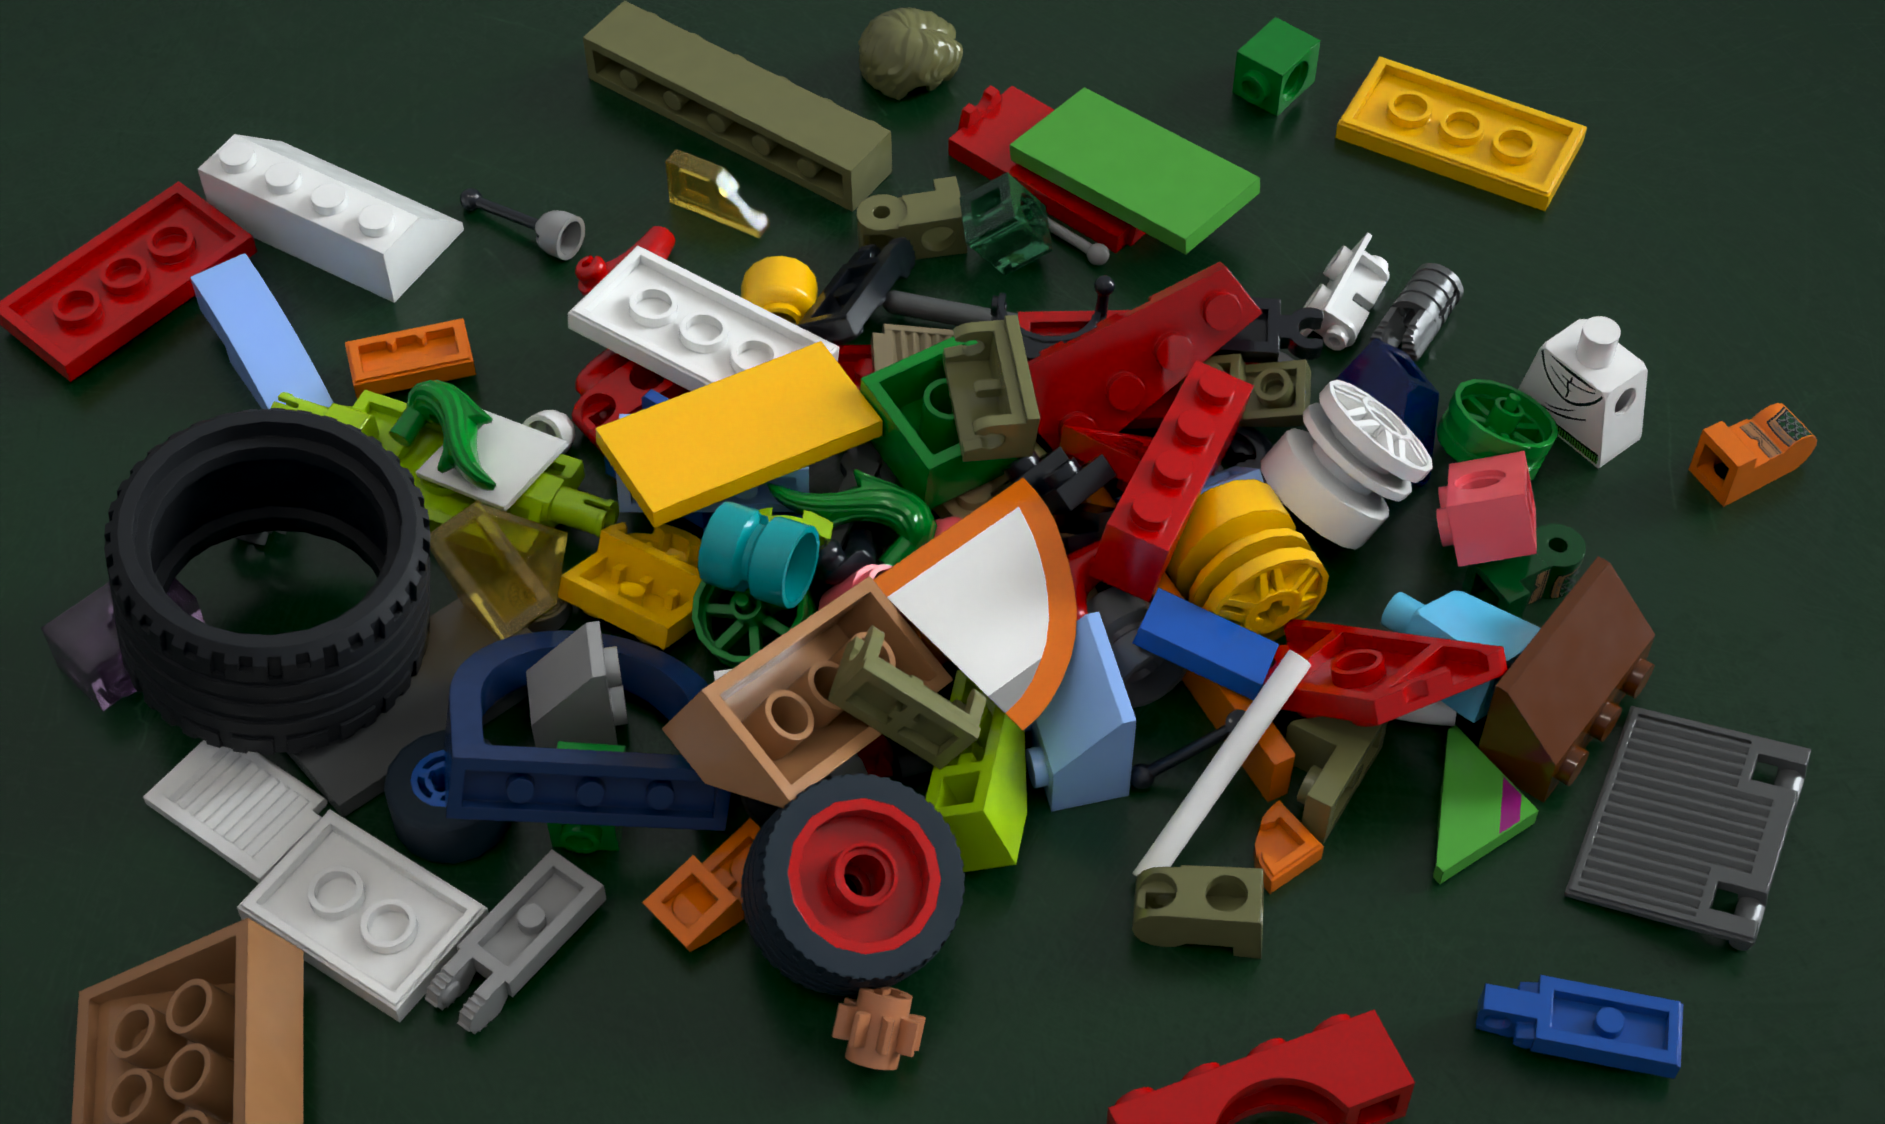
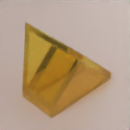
[430,500,568,640]

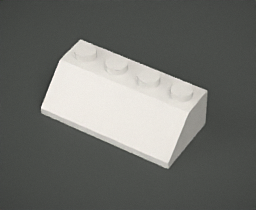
[198,134,464,303]

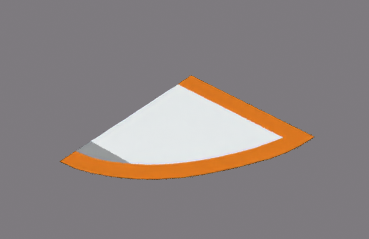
[873,477,1077,731]

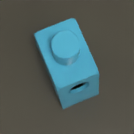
[1381,590,1541,723]

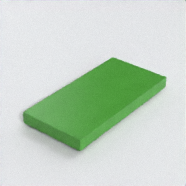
[1010,87,1260,255]

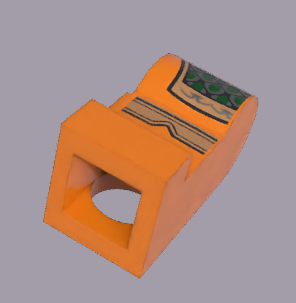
[1688,403,1817,507]

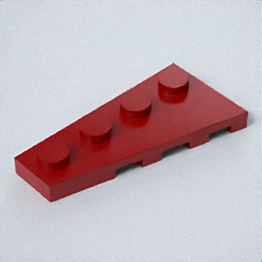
[1028,262,1263,464]

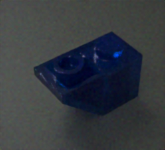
[1335,338,1439,487]

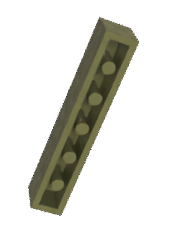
[583,0,892,212]

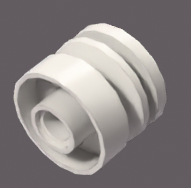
[1261,380,1433,550]

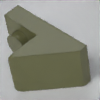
[1285,716,1388,843]

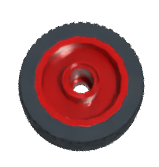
[741,773,965,996]

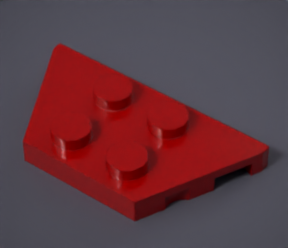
[1263,619,1508,727]

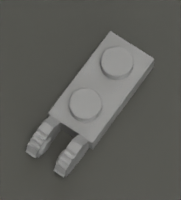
[425,849,606,1034]

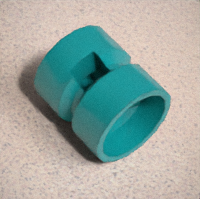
[698,502,820,609]

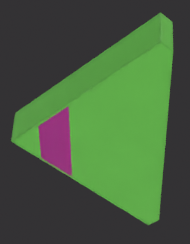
[1433,725,1539,884]

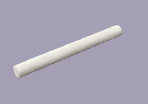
[1132,650,1312,877]

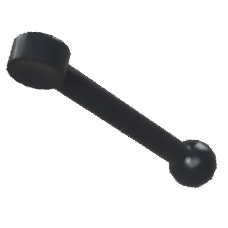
[1130,709,1246,789]

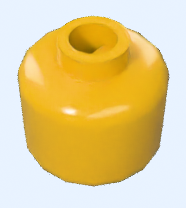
[741,256,818,325]

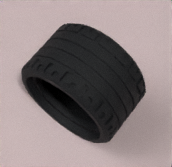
[104,408,430,755]

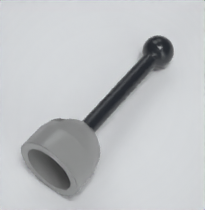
[460,188,585,260]

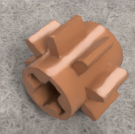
[832,986,926,1070]

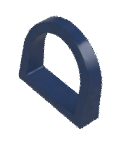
[444,630,731,831]

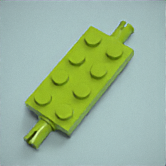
[270,390,619,567]

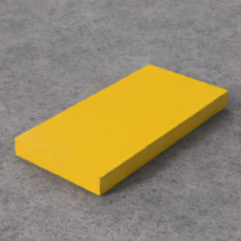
[1335,56,1587,211]
[595,341,883,528]

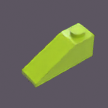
[925,669,1027,872]

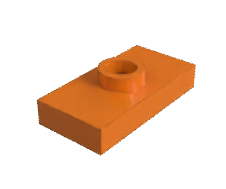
[345,318,476,399]

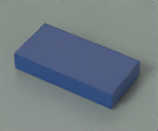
[1132,587,1279,700]

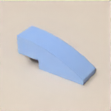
[190,253,334,409]

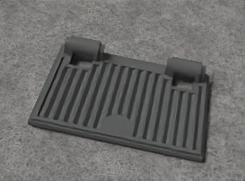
[1565,706,1812,951]

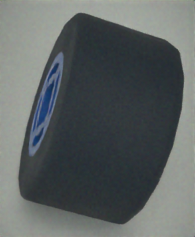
[384,730,511,864]

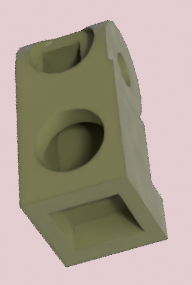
[856,176,967,260]
[1132,865,1264,959]

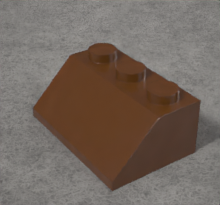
[1478,556,1655,803]

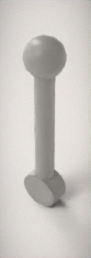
[1013,197,1110,266]

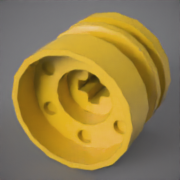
[1166,479,1329,641]

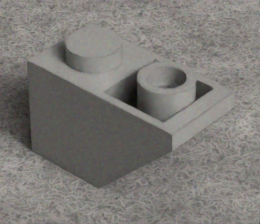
[526,621,628,748]

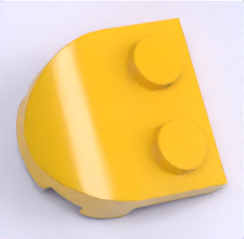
[557,522,702,650]

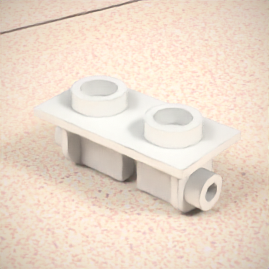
[1300,233,1390,350]

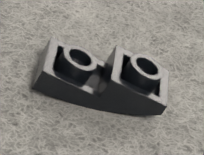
[990,446,1117,516]

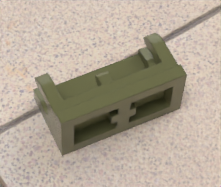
[942,315,1040,462]
[827,625,986,770]

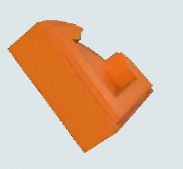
[1253,800,1324,894]

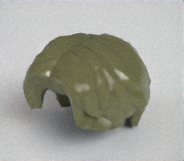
[858,7,963,101]

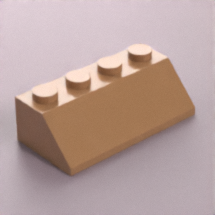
[662,576,953,809]

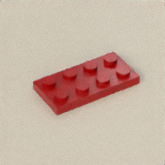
[0,181,257,382]

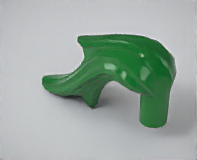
[389,380,496,491]
[767,469,937,566]

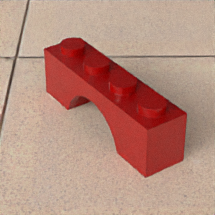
[1089,360,1254,602]
[1106,1009,1415,1124]

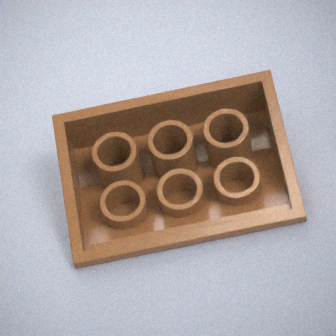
[71,918,304,1124]

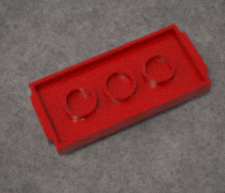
[948,85,1146,253]

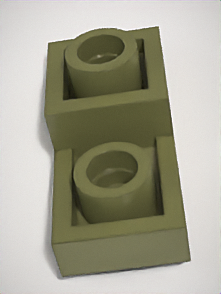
[1179,354,1311,427]

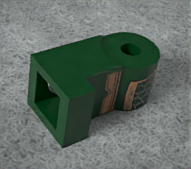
[1461,523,1586,619]

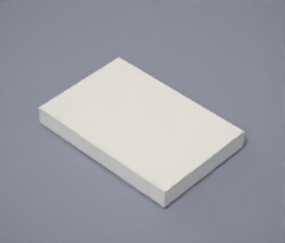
[237,809,489,1023]

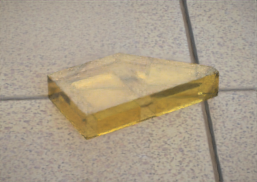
[665,149,770,239]

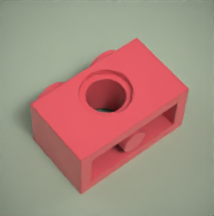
[1436,451,1537,567]

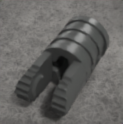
[1368,263,1464,361]

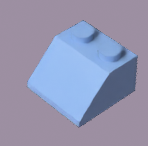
[1025,612,1136,812]

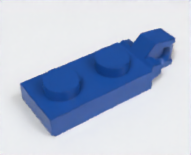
[1476,975,1683,1079]

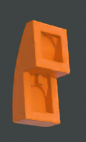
[642,818,761,952]

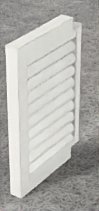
[143,740,328,883]

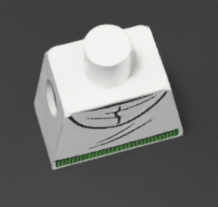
[1518,316,1648,469]

